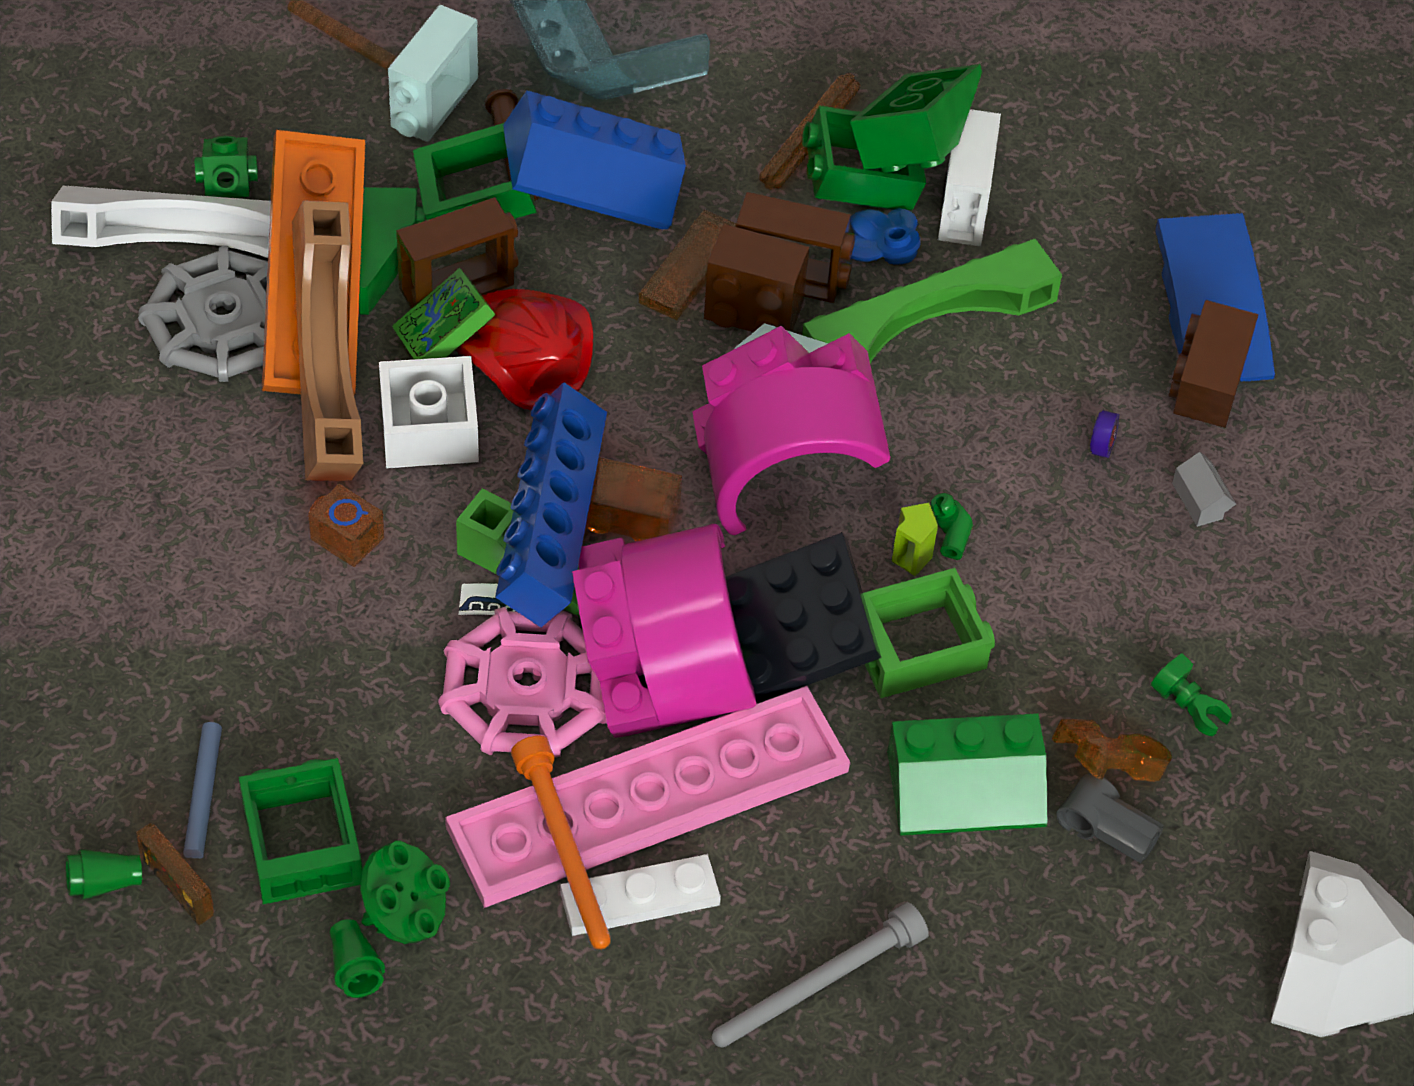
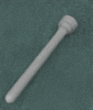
[712,902,929,1047]

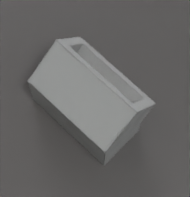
[1172,452,1236,527]

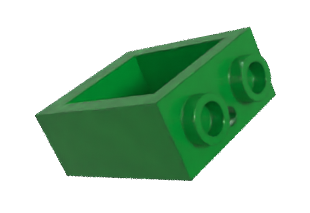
[802,106,926,210]
[413,123,537,220]
[239,758,362,904]

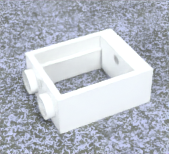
[938,110,1001,246]

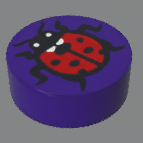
[1090,410,1119,458]

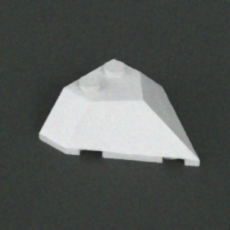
[1271,851,1414,1037]

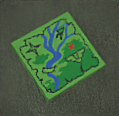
[392,268,495,359]

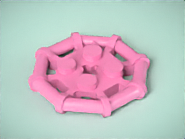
[438,607,607,758]

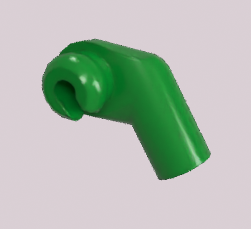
[930,493,973,560]

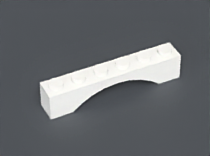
[52,186,271,258]

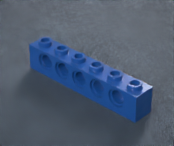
[495,382,607,627]

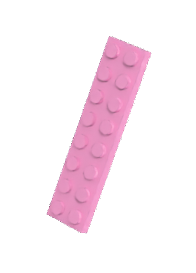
[445,686,850,908]

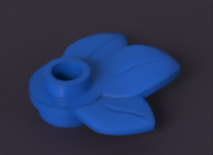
[850,208,921,265]

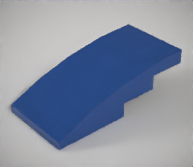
[1155,213,1275,382]

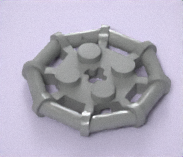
[138,246,268,382]

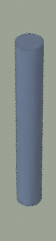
[183,722,222,858]

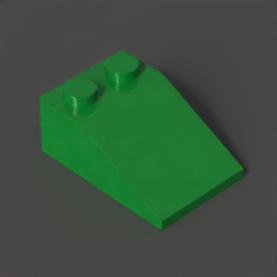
[850,64,982,173]

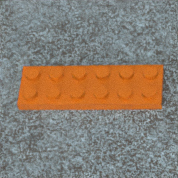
[262,130,365,395]

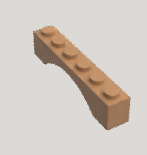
[292,200,363,481]

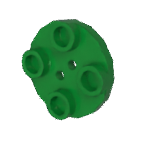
[360,840,450,944]

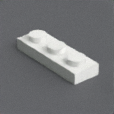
[560,854,721,936]

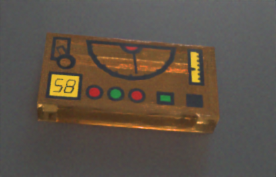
[136,823,214,926]

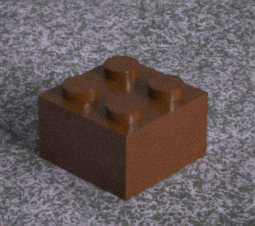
[704,224,809,332]
[1168,300,1259,428]

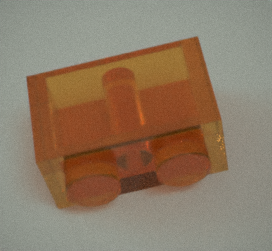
[586,457,682,541]

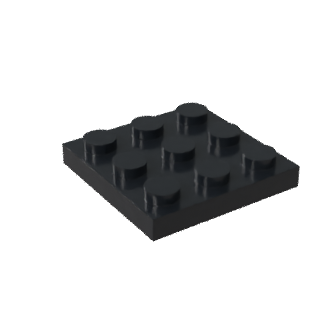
[725,532,881,704]

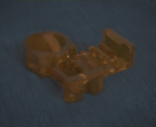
[1051,719,1172,782]

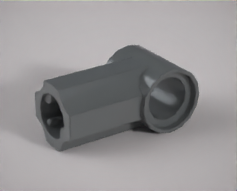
[1056,773,1164,864]

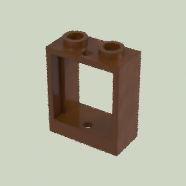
[736,192,856,303]
[396,197,518,309]

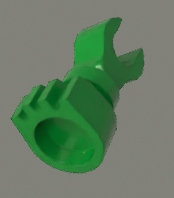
[1150,653,1232,736]

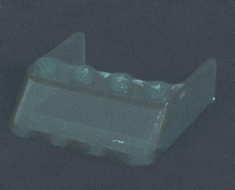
[510,0,710,99]

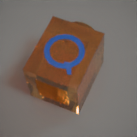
[308,484,384,567]

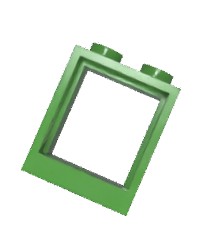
[863,568,995,698]

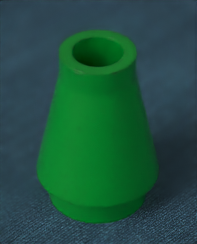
[65,849,142,900]
[329,919,385,998]

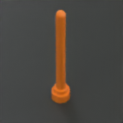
[511,735,611,949]

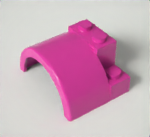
[692,326,890,535]
[572,524,756,738]

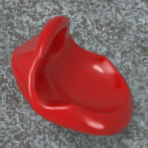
[456,289,593,410]

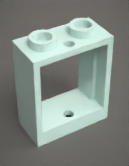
[388,5,478,142]

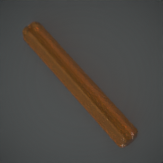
[759,73,860,190]

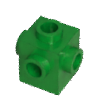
[195,136,258,199]

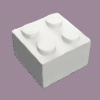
[379,356,479,468]

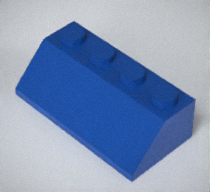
[503,90,686,230]

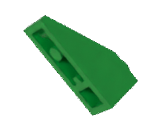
[359,187,426,315]

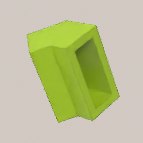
[892,503,938,576]

